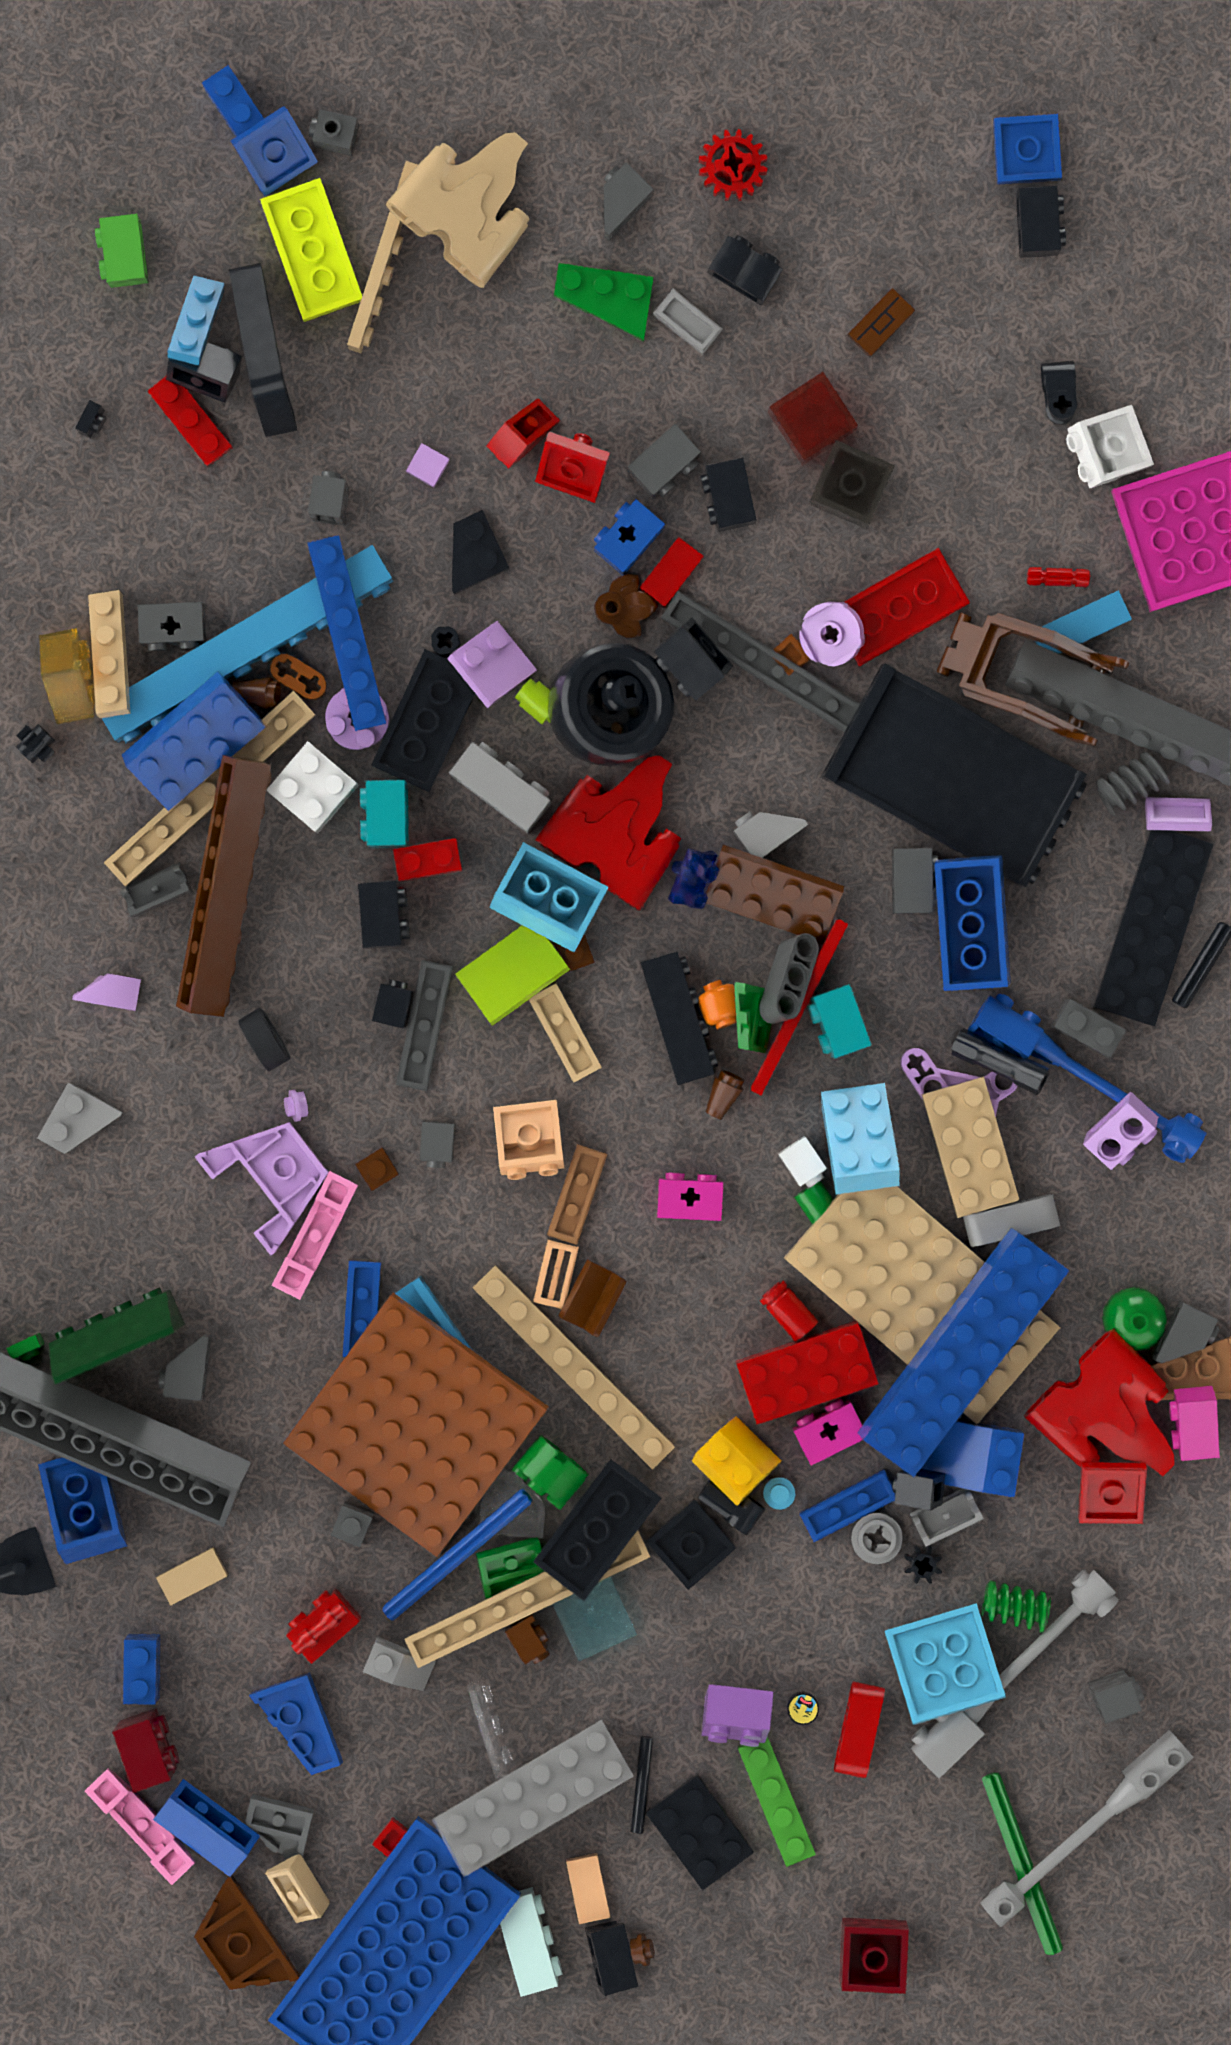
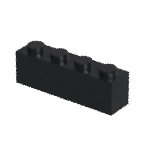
[641,951,718,1085]

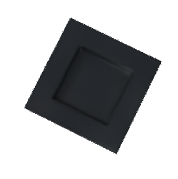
[75,400,106,439]

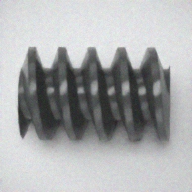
[1096,752,1170,817]

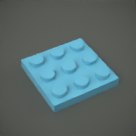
[885,1603,1006,1725]

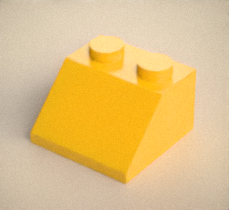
[692,1416,782,1506]

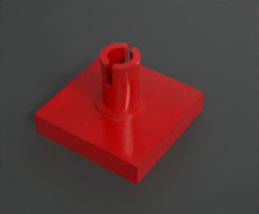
[535,431,610,503]

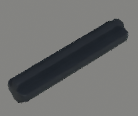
[1172,922,1231,1008]

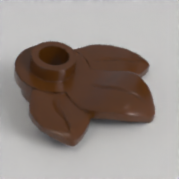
[594,574,658,638]

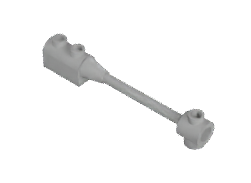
[911,1569,1119,1779]
[980,1730,1194,1927]

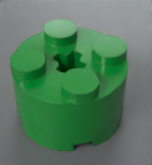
[512,1435,589,1510]

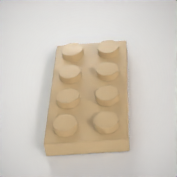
[921,1077,1019,1218]

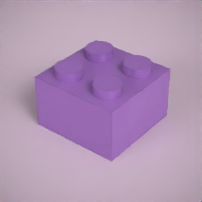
[701,1684,773,1747]

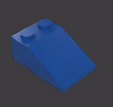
[921,1420,1024,1497]
[38,1457,127,1564]

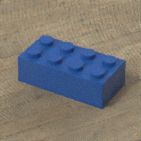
[122,671,265,811]
[934,855,1011,991]

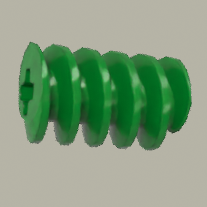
[981,1580,1051,1633]

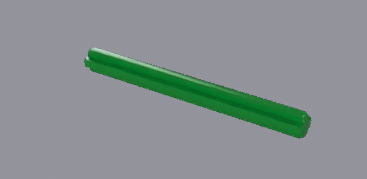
[982,1772,1063,1955]

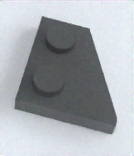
[245,1794,314,1859]

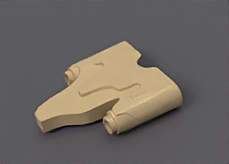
[386,133,530,288]

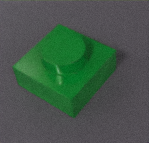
[6,1332,45,1362]

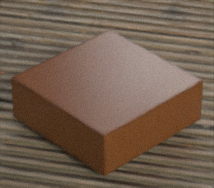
[772,634,810,676]

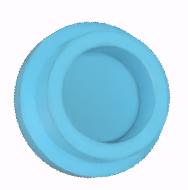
[763,1477,795,1510]

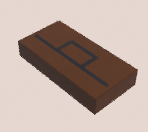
[847,288,915,357]

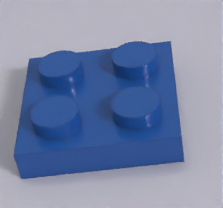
[230,106,318,196]
[993,114,1062,185]

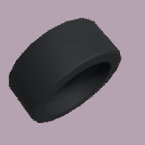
[238,1008,291,1071]

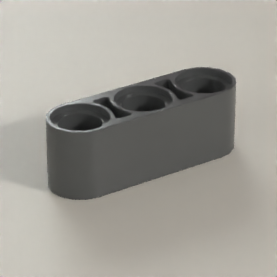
[759,933,819,1024]

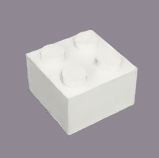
[266,741,359,833]

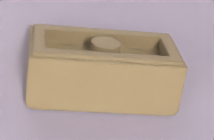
[265,1854,330,1923]

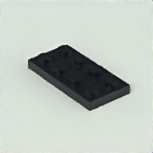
[371,649,475,793]
[533,1459,662,1601]

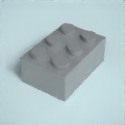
[449,742,551,834]

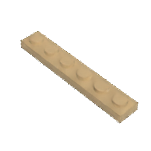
[347,161,418,353]

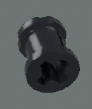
[431,626,460,658]

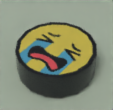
[787,1691,819,1725]

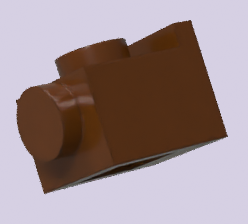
[505,1613,550,1664]

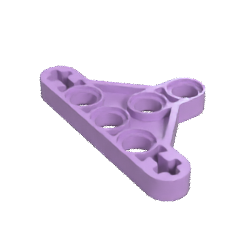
[901,1048,1017,1117]

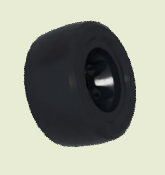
[548,643,674,767]

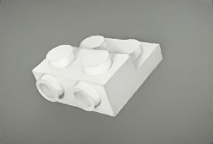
[1066,405,1154,488]

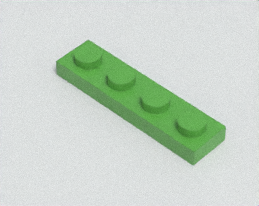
[738,1736,816,1867]

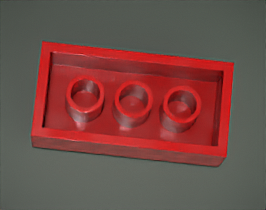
[736,1320,879,1425]

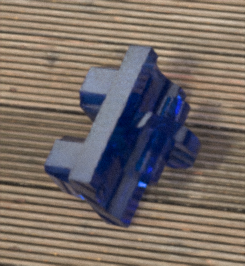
[668,849,720,909]

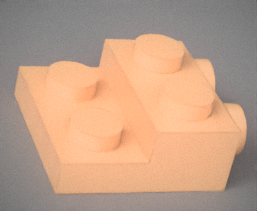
[493,1100,565,1180]

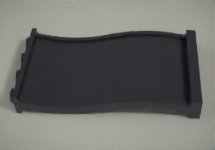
[820,663,1087,887]

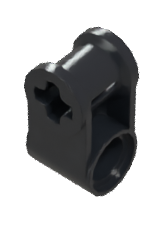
[1041,360,1077,425]

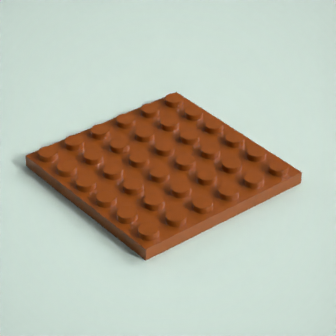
[283,1292,549,1557]

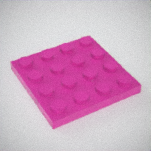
[1111,451,1231,612]

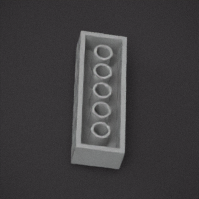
[432,1720,634,1877]

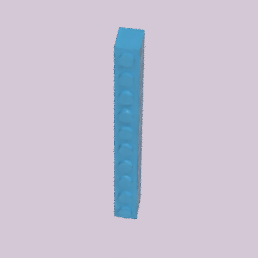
[102,545,394,744]

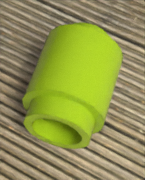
[515,678,550,725]

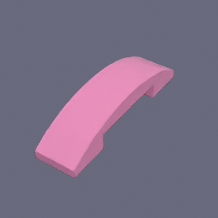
[271,1171,358,1300]
[85,1768,196,1885]

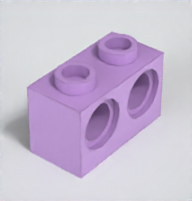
[1083,1092,1159,1170]

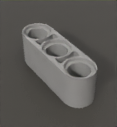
[963,1194,1060,1247]

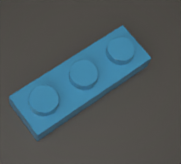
[168,275,224,365]

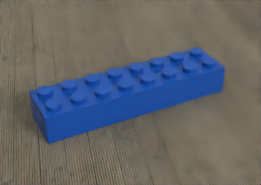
[857,1228,1069,1477]

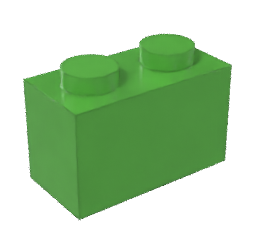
[95,214,149,288]

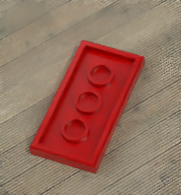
[844,548,970,667]

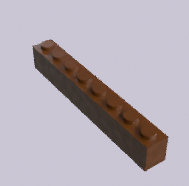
[176,755,271,1017]

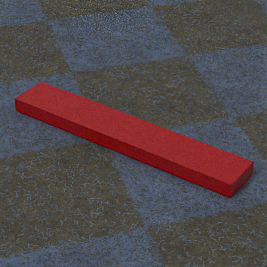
[750,919,848,1096]

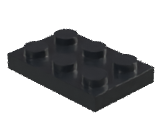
[646,1774,754,1891]

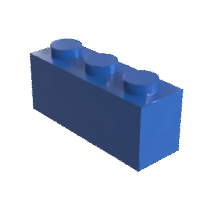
[153,1779,260,1877]

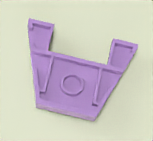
[195,1122,329,1255]

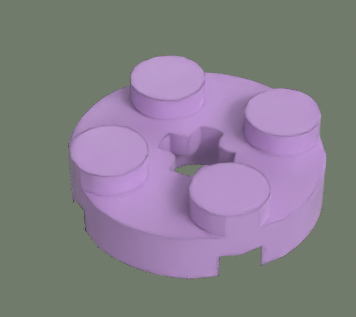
[799,601,865,667]
[325,688,390,750]

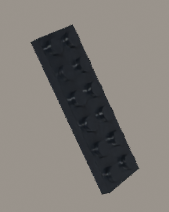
[1093,830,1214,1027]

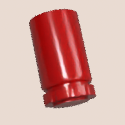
[759,1280,819,1342]

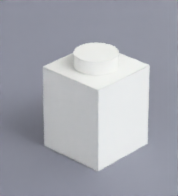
[778,1136,827,1188]

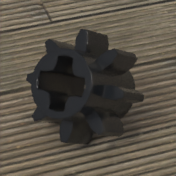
[16,724,55,763]
[903,1544,942,1584]

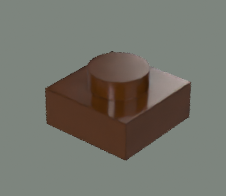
[554,933,595,973]
[355,1147,399,1191]

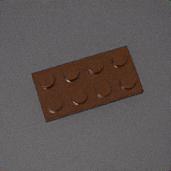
[703,845,845,944]

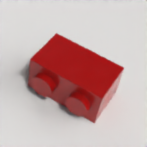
[393,838,463,882]

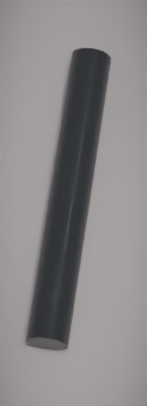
[631,1736,653,1834]

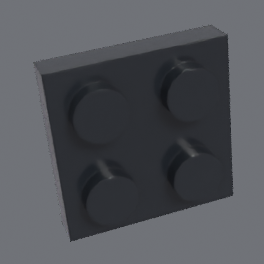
[646,1499,736,1590]

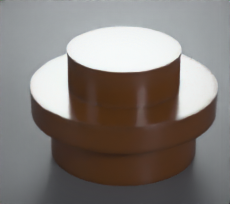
[630,1933,655,1966]

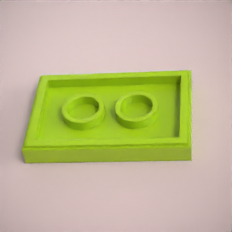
[455,925,570,1026]

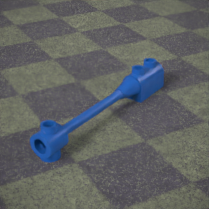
[967,994,1206,1163]

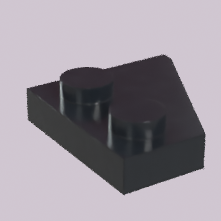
[452,510,510,595]

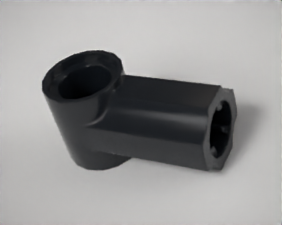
[698,1480,766,1535]

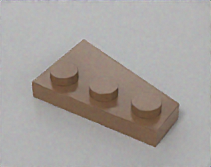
[1149,1336,1231,1400]

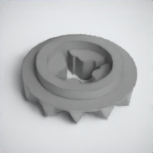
[851,1512,903,1564]

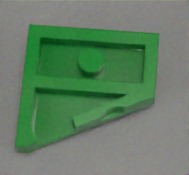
[734,982,772,1054]
[475,1536,544,1600]

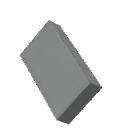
[653,289,723,355]

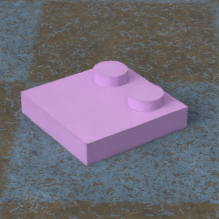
[447,621,537,708]

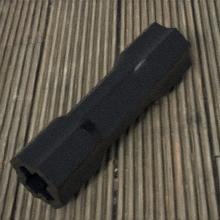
[951,1028,1050,1095]

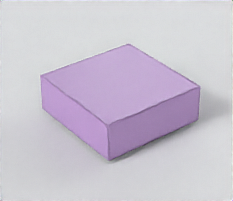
[406,443,450,488]

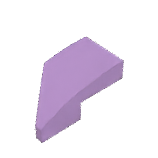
[72,973,141,1011]

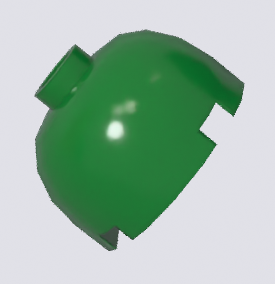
[1102,1287,1167,1351]

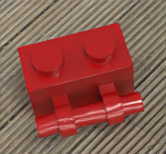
[286,1589,361,1664]

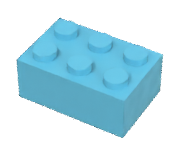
[489,842,609,952]
[821,1083,900,1194]

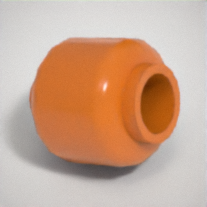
[698,980,737,1030]

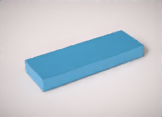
[1035,590,1132,654]

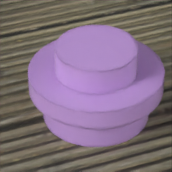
[284,1090,308,1122]

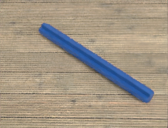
[382,1489,533,1621]

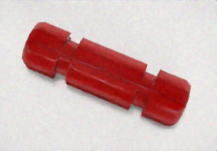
[1027,567,1090,587]

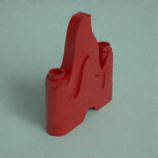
[535,755,682,911]
[1024,1328,1175,1476]

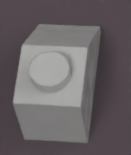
[733,812,808,858]
[363,1636,436,1691]

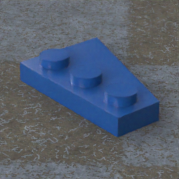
[249,1672,343,1775]

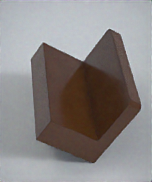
[558,1259,627,1337]

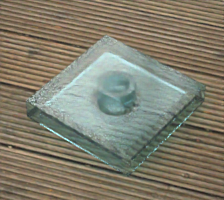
[552,1576,637,1661]

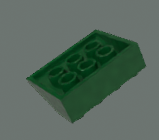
[49,1287,185,1384]

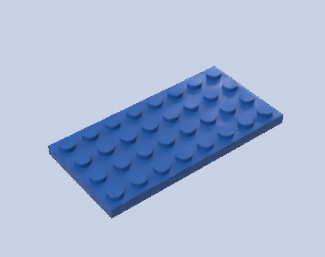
[268,1816,521,2045]

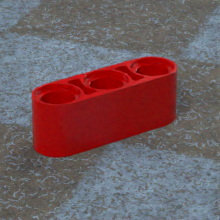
[834,1681,885,1779]

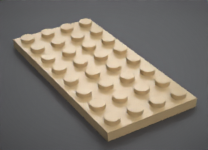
[784,1186,1060,1424]

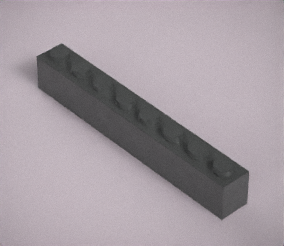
[1005,639,1231,786]

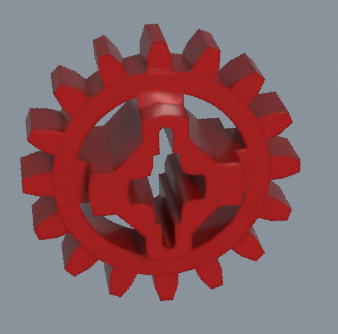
[699,129,768,201]

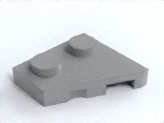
[37,1082,123,1154]

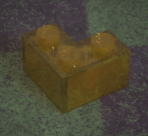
[39,628,95,724]

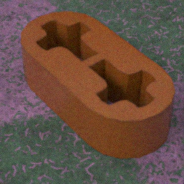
[270,654,327,700]

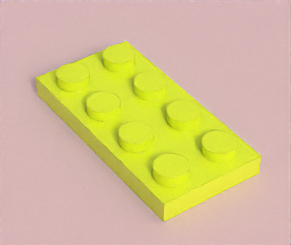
[260,178,362,322]

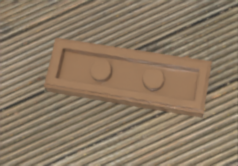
[547,1144,607,1245]

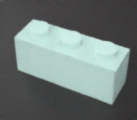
[500,1887,563,1997]

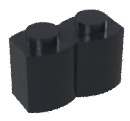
[707,235,783,306]

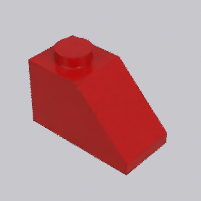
[486,398,560,469]

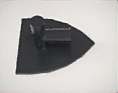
[0,1526,57,1595]

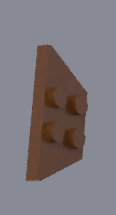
[194,1875,300,1990]

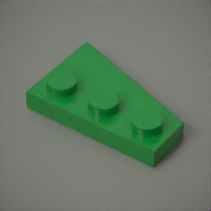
[554,263,653,342]

